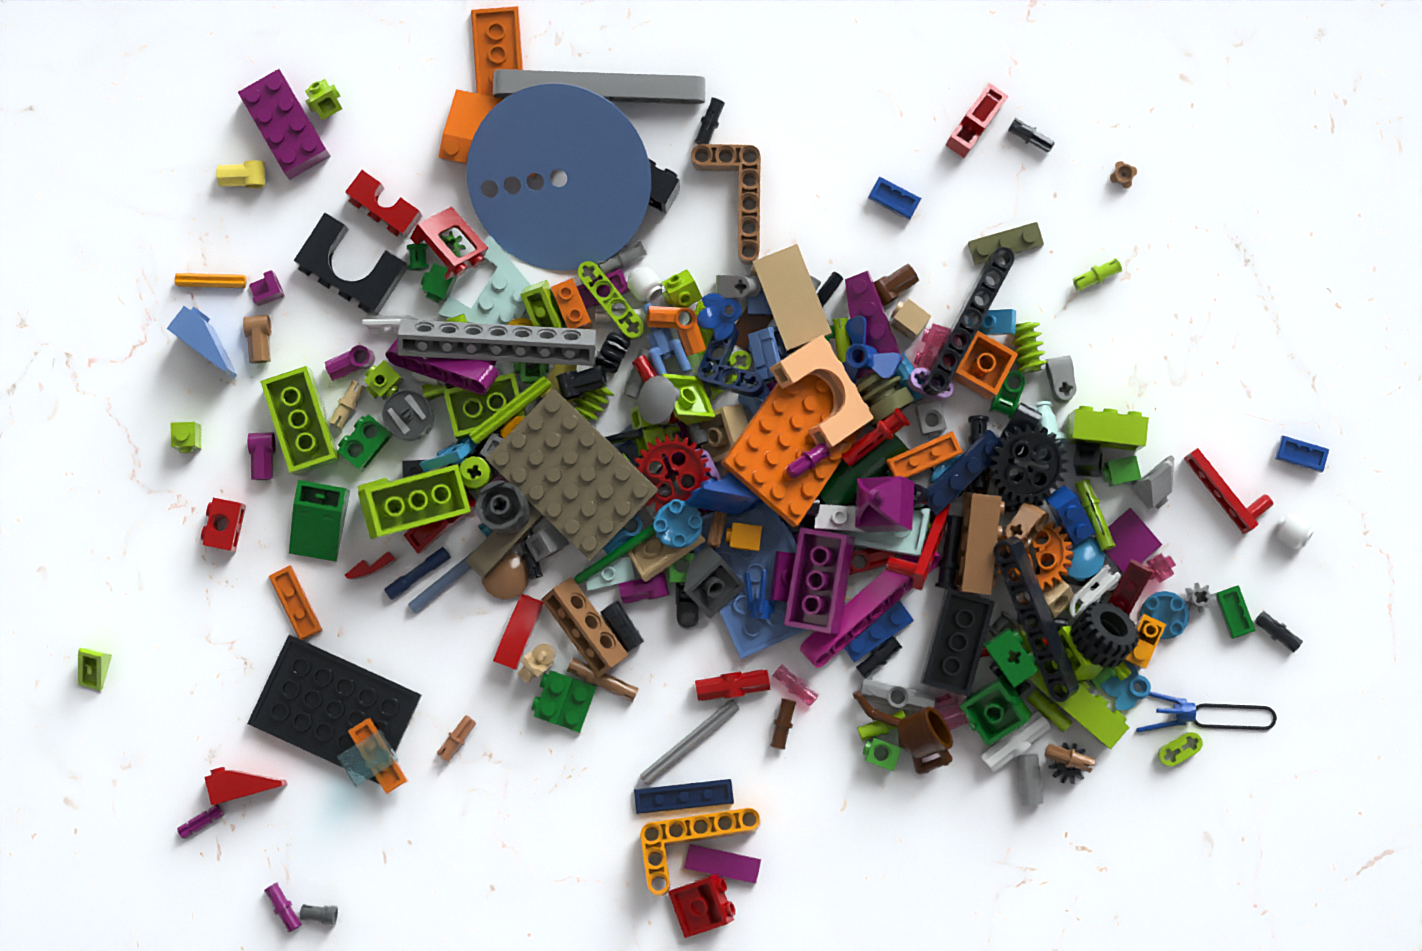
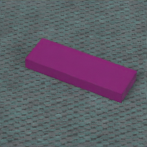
[684,844,761,884]

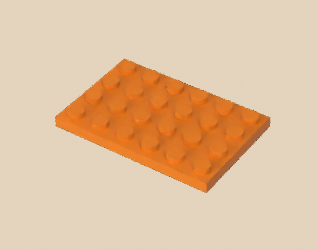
[720,375,866,527]

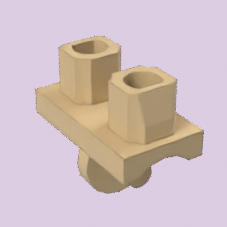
[517,643,555,683]

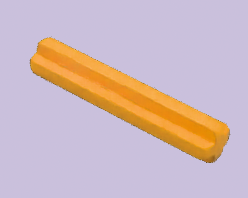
[174,273,247,288]

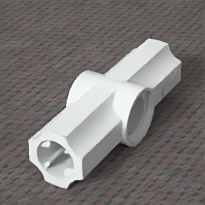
[980,711,1051,773]

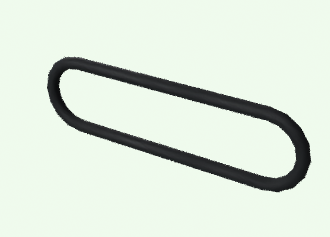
[1194,703,1277,730]

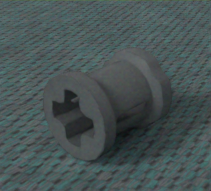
[988,610,1018,637]

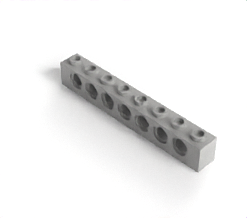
[397,319,596,366]

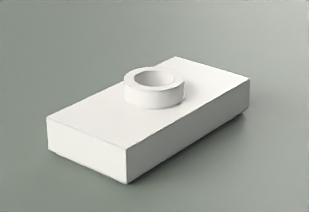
[815,504,864,533]

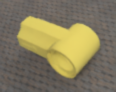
[216,160,265,189]

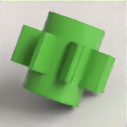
[439,231,466,258]

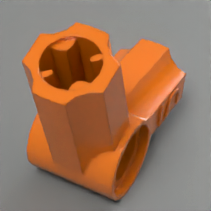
[646,306,706,356]

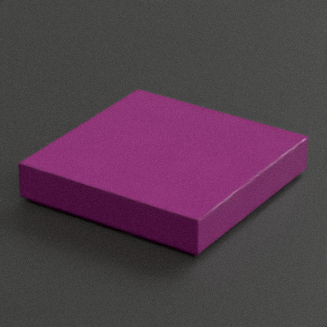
[1094,508,1163,574]

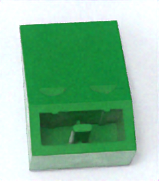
[289,480,350,562]

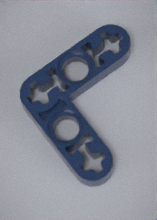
[697,323,765,397]

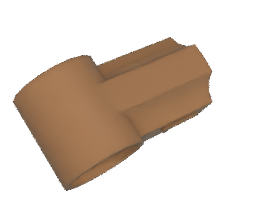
[243,314,272,364]

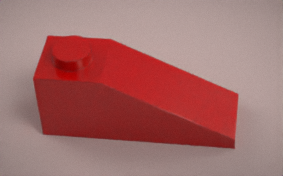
[204,766,287,806]

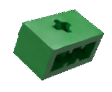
[983,628,1039,687]

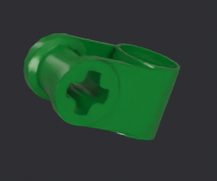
[989,371,1025,419]

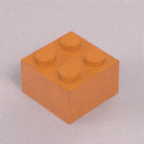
[952,331,1018,400]

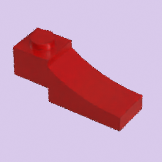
[403,486,476,554]

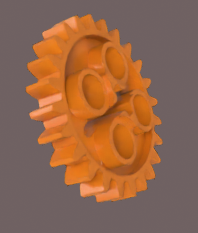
[995,520,1074,593]

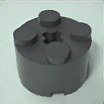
[475,480,530,535]

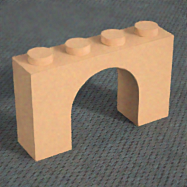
[769,335,874,448]

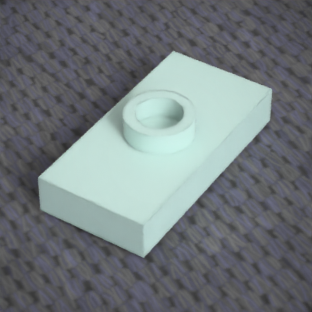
[583,557,635,591]

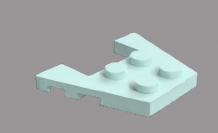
[438,236,531,325]

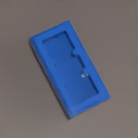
[868,176,922,220]
[1275,435,1330,473]

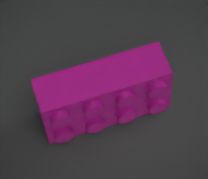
[238,69,331,180]
[784,527,855,634]

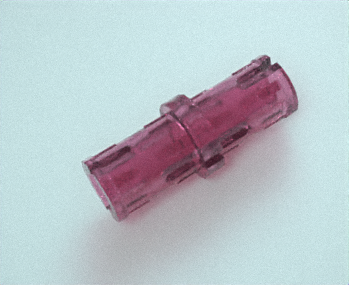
[772,664,819,707]

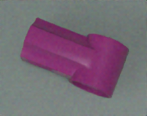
[324,345,375,381]
[247,432,276,480]
[618,571,670,604]

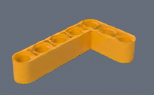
[640,808,761,897]

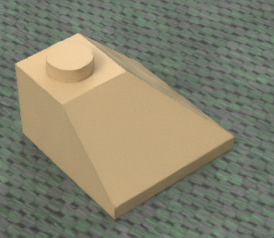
[698,404,748,463]

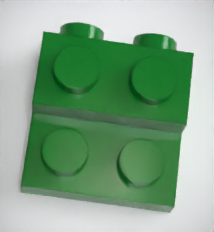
[531,670,597,733]

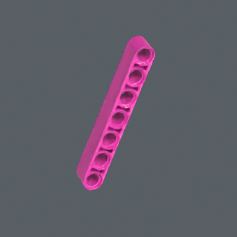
[800,541,942,668]

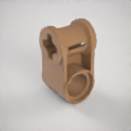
[1006,502,1049,550]

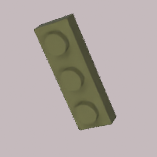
[968,222,1044,266]

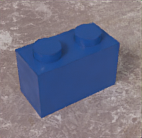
[1044,485,1096,546]

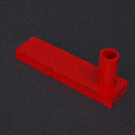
[1183,448,1274,534]
[886,503,951,591]

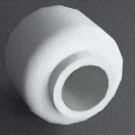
[627,267,663,303]
[1275,513,1314,549]

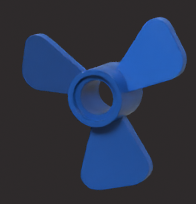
[842,316,902,384]

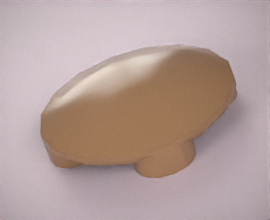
[481,552,528,600]

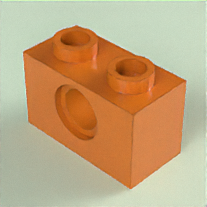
[551,278,593,329]

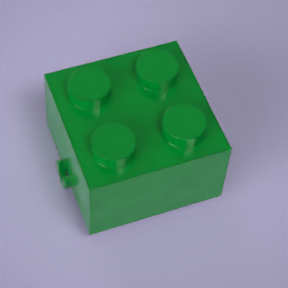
[960,674,1032,747]

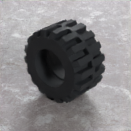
[1070,601,1139,668]

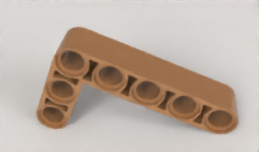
[691,144,761,265]

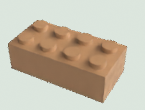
[954,492,1005,595]

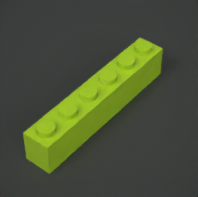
[1007,629,1130,750]

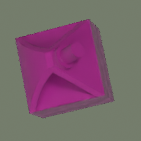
[855,476,915,533]

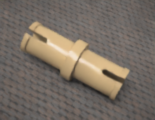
[329,380,366,429]

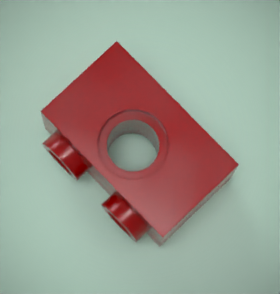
[201,497,246,552]

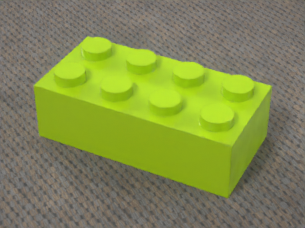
[260,366,340,476]
[357,464,471,539]

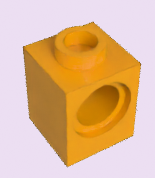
[726,522,762,552]

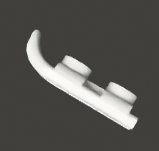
[362,315,422,333]
[1069,564,1122,621]

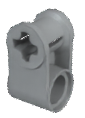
[716,275,762,299]
[1045,355,1077,404]

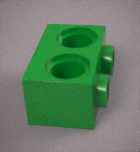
[337,414,393,472]

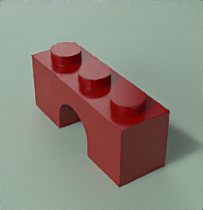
[345,169,423,238]

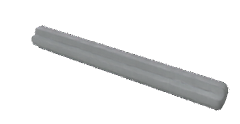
[640,700,739,785]

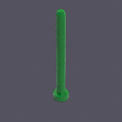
[574,519,656,584]

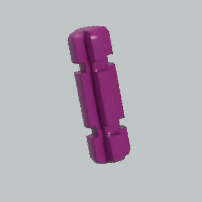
[177,804,224,839]

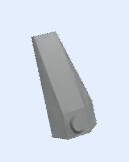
[1130,454,1175,509]

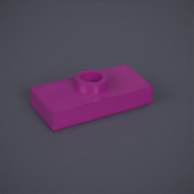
[577,268,630,310]
[770,551,796,602]

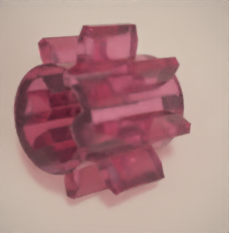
[1146,553,1176,583]

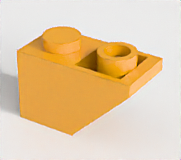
[1123,614,1166,669]

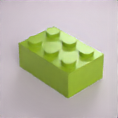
[443,372,526,440]
[1066,406,1149,451]

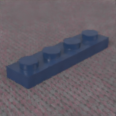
[919,429,1001,516]

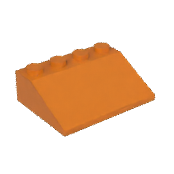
[438,89,536,179]

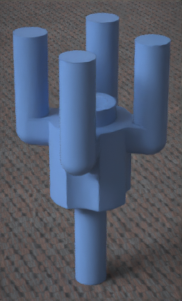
[642,303,692,376]

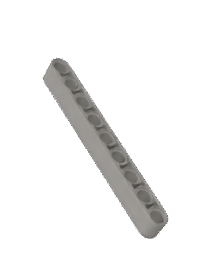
[493,69,706,104]

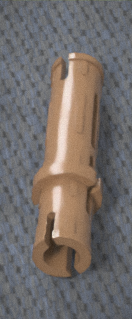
[567,657,639,703]

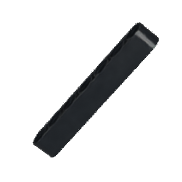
[922,247,1015,396]
[993,536,1079,702]

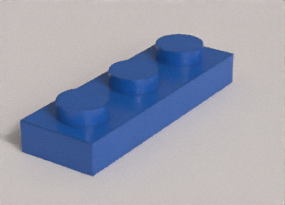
[844,601,914,662]

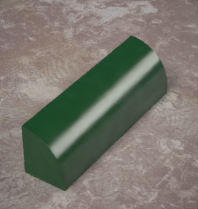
[819,433,909,506]

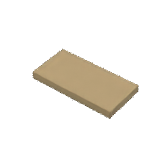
[752,244,832,352]

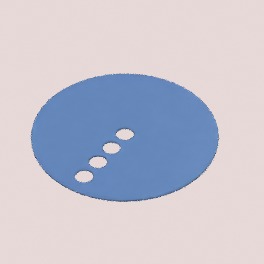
[467,83,651,271]

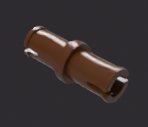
[770,698,797,750]

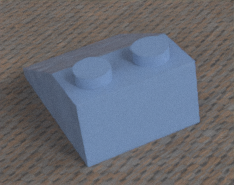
[166,306,237,378]

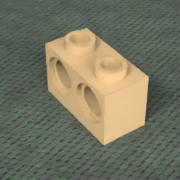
[890,298,932,342]

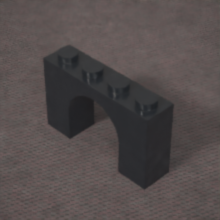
[293,212,408,315]

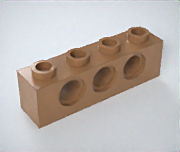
[541,577,629,678]

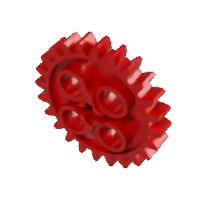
[634,434,711,511]

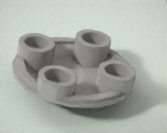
[638,376,680,424]

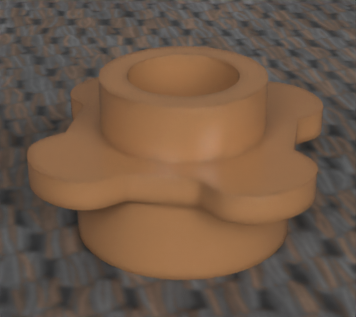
[1110,161,1137,189]

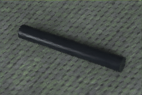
[605,428,643,445]

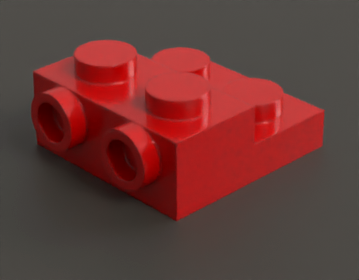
[668,873,736,938]

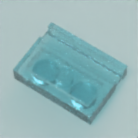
[337,730,399,787]

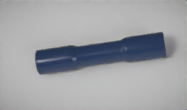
[384,546,452,600]

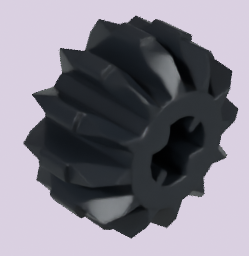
[595,331,630,374]
[1048,742,1086,784]

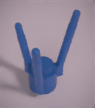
[745,569,776,619]
[1136,691,1196,733]

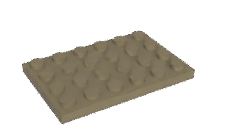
[486,388,659,561]

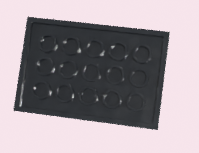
[247,634,422,784]

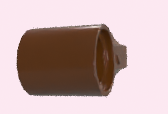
[874,263,919,307]

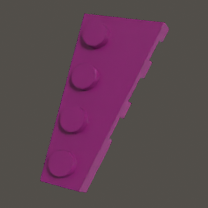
[845,270,904,378]

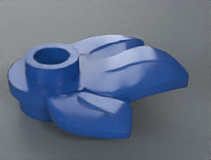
[696,293,742,342]

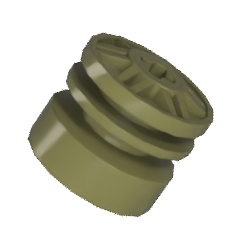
[856,372,915,427]

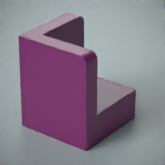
[249,270,285,307]

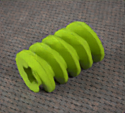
[1011,322,1047,374]
[573,387,615,422]
[459,457,494,491]

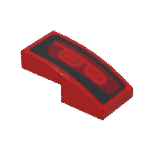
[344,551,397,580]

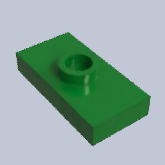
[1214,585,1256,639]

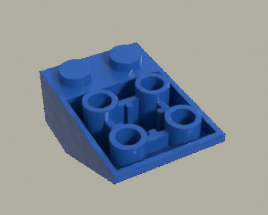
[684,473,764,515]

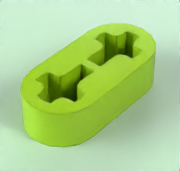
[1158,732,1203,766]

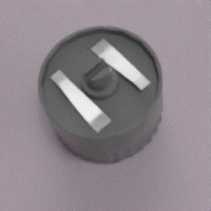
[382,390,435,441]

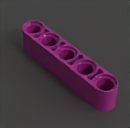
[385,338,499,395]

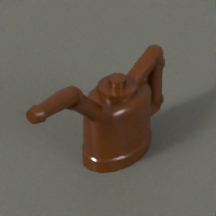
[852,690,953,775]

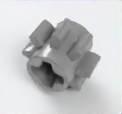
[1183,582,1215,613]

